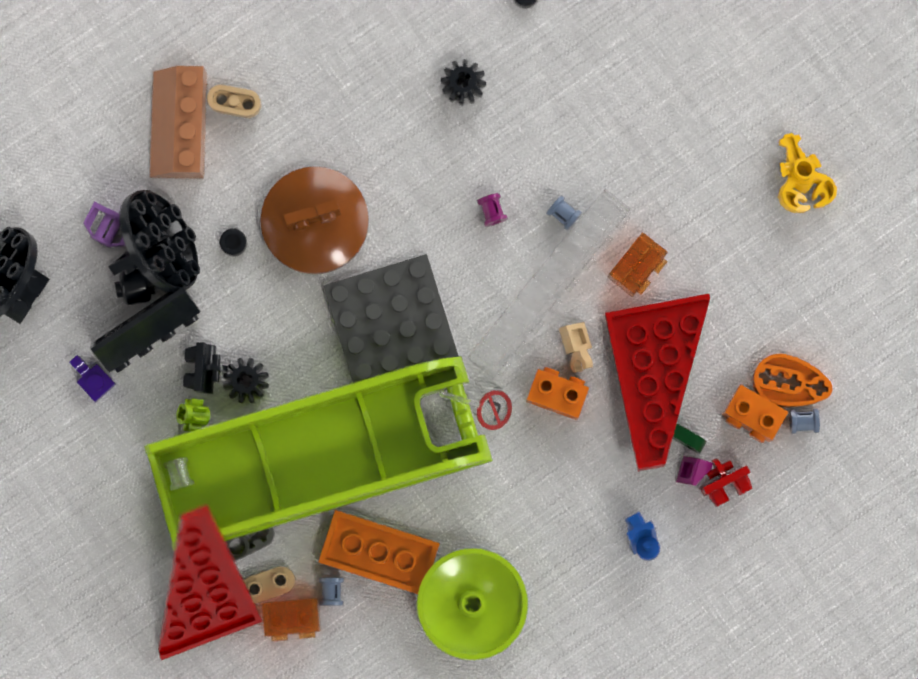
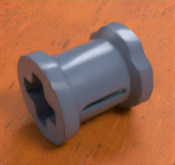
[546,195,582,230]
[789,408,820,434]
[319,578,344,606]

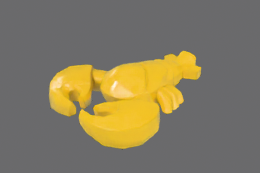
[778,133,837,213]

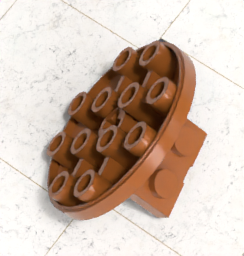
[260,167,369,274]

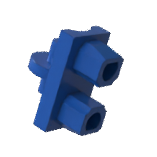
[625,512,660,561]

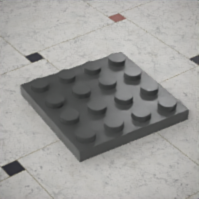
[324,254,458,383]

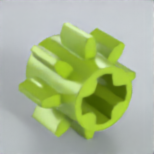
[176,398,210,431]

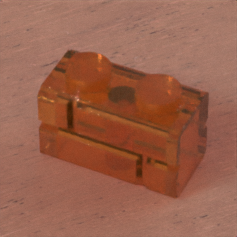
[607,232,668,297]

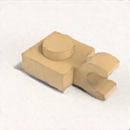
[559,322,593,373]

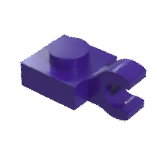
[69,355,116,402]

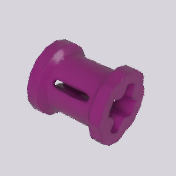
[477,193,508,227]

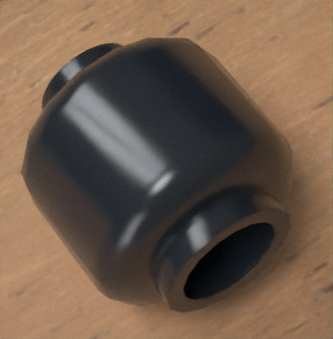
[114,269,156,305]

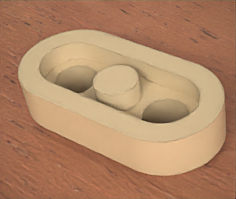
[207,85,261,118]
[244,567,296,603]

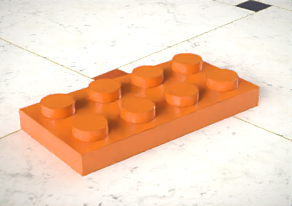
[318,510,440,594]

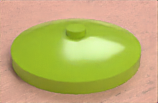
[417,548,528,660]

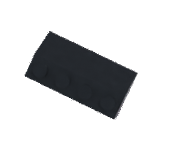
[90,286,201,373]

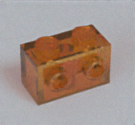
[262,598,322,641]

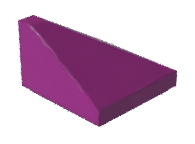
[676,456,713,486]

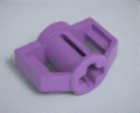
[83,201,125,248]

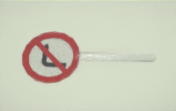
[438,390,512,430]

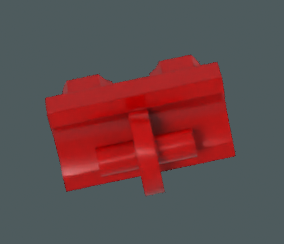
[700,458,752,507]

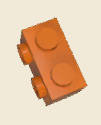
[526,367,589,420]
[722,385,788,443]

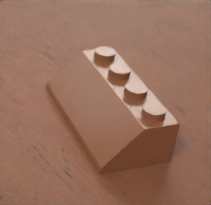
[150,66,207,179]

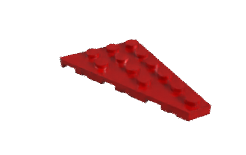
[605,293,710,472]
[158,504,262,660]

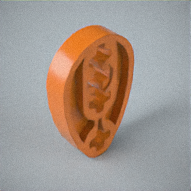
[753,354,832,407]

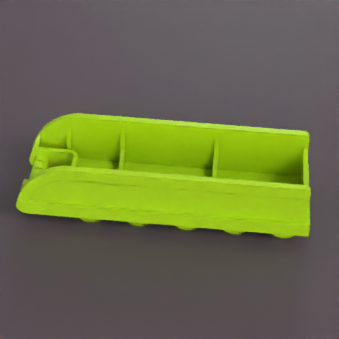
[144,356,493,552]

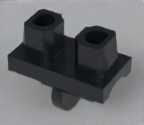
[183,342,228,394]

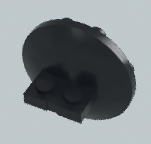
[108,190,200,293]
[0,227,50,324]

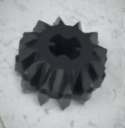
[441,59,486,106]
[223,358,269,404]

